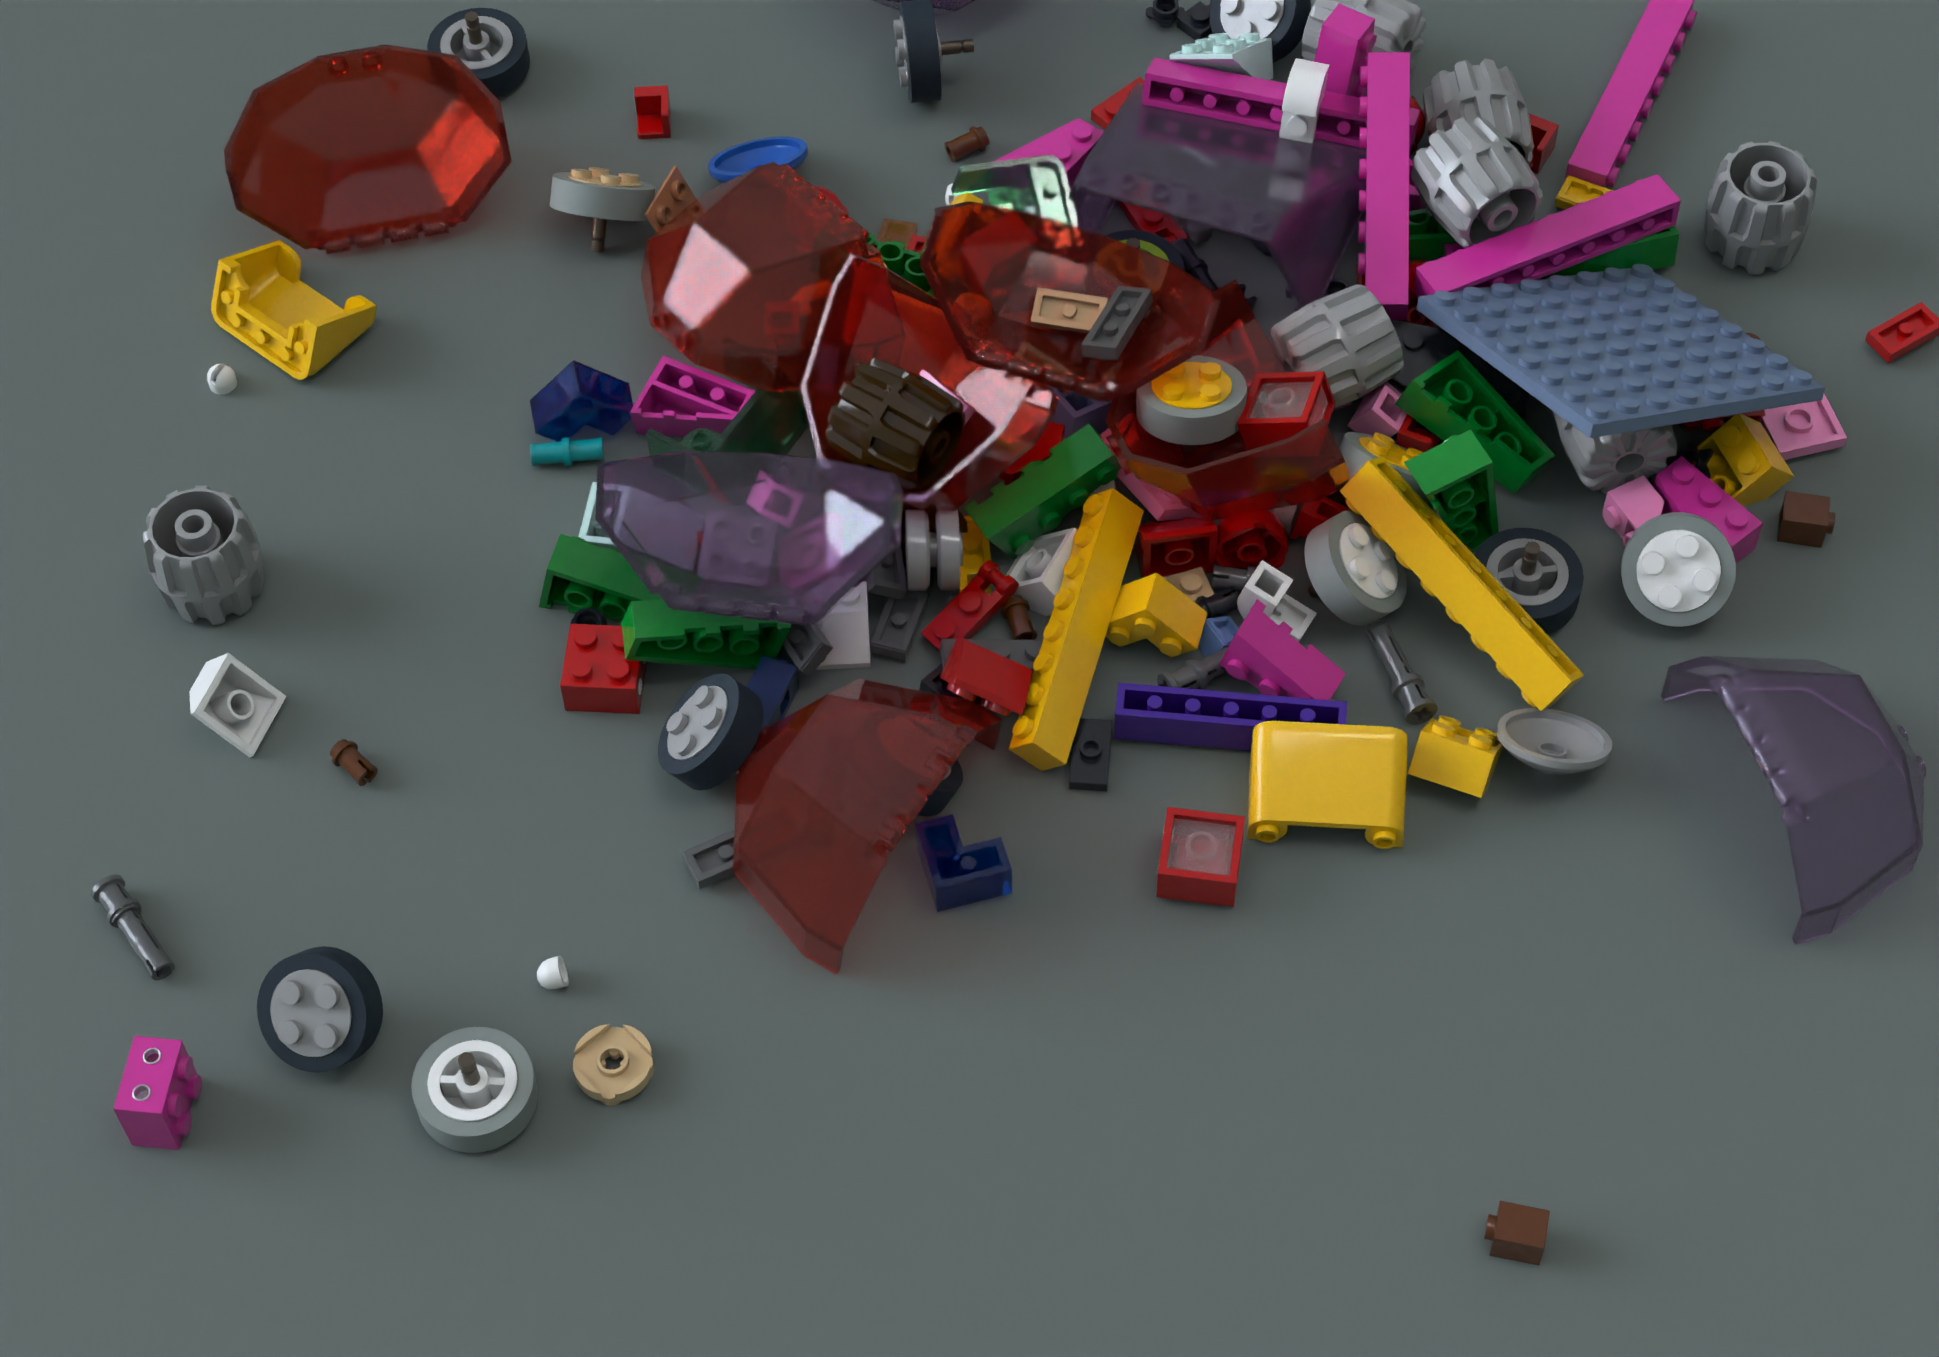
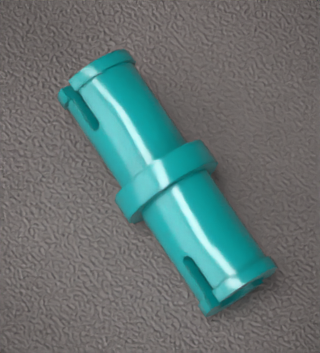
[530,437,604,466]

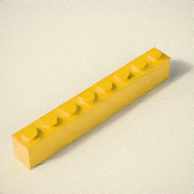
[1340,456,1584,711]
[1009,488,1144,771]

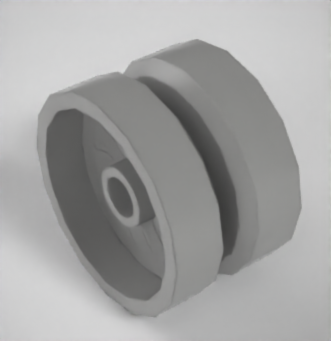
[905,508,963,591]

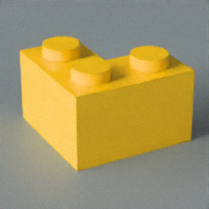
[1106,573,1208,658]

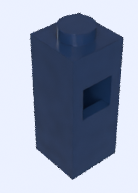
[747,656,799,758]

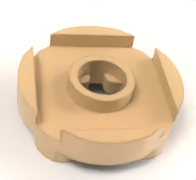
[573,1024,654,1106]

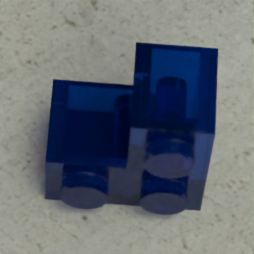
[530,360,633,442]
[915,814,1012,912]

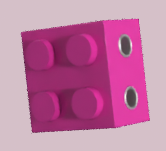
[113,1036,202,1150]

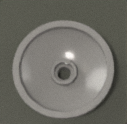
[1496,708,1613,775]

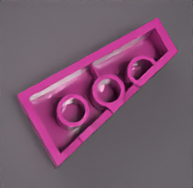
[1298,3,1377,155]

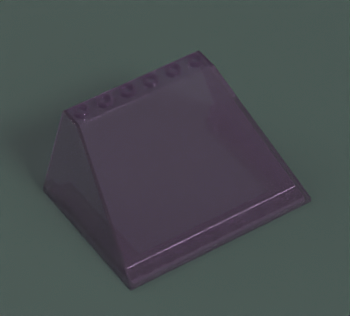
[1057,82,1366,312]

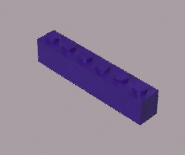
[1114,682,1347,751]

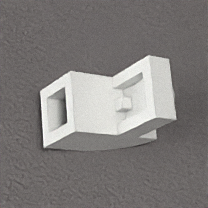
[1279,58,1329,144]
[1237,560,1317,642]

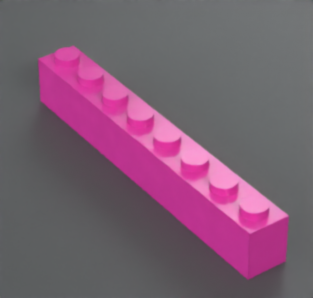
[1564,0,1697,188]
[1358,52,1410,320]
[1141,58,1420,154]
[1414,174,1681,298]

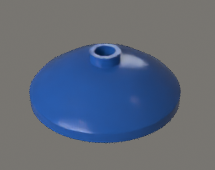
[708,136,808,191]

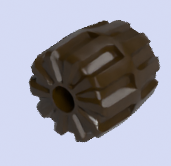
[825,358,965,492]

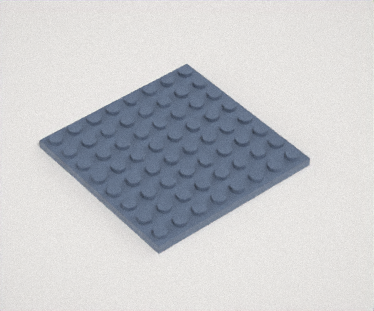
[1416,264,1826,438]

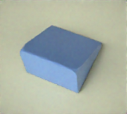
[1198,616,1239,658]

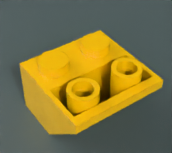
[1692,413,1794,507]
[1408,716,1503,798]

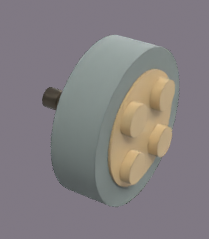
[550,167,656,252]

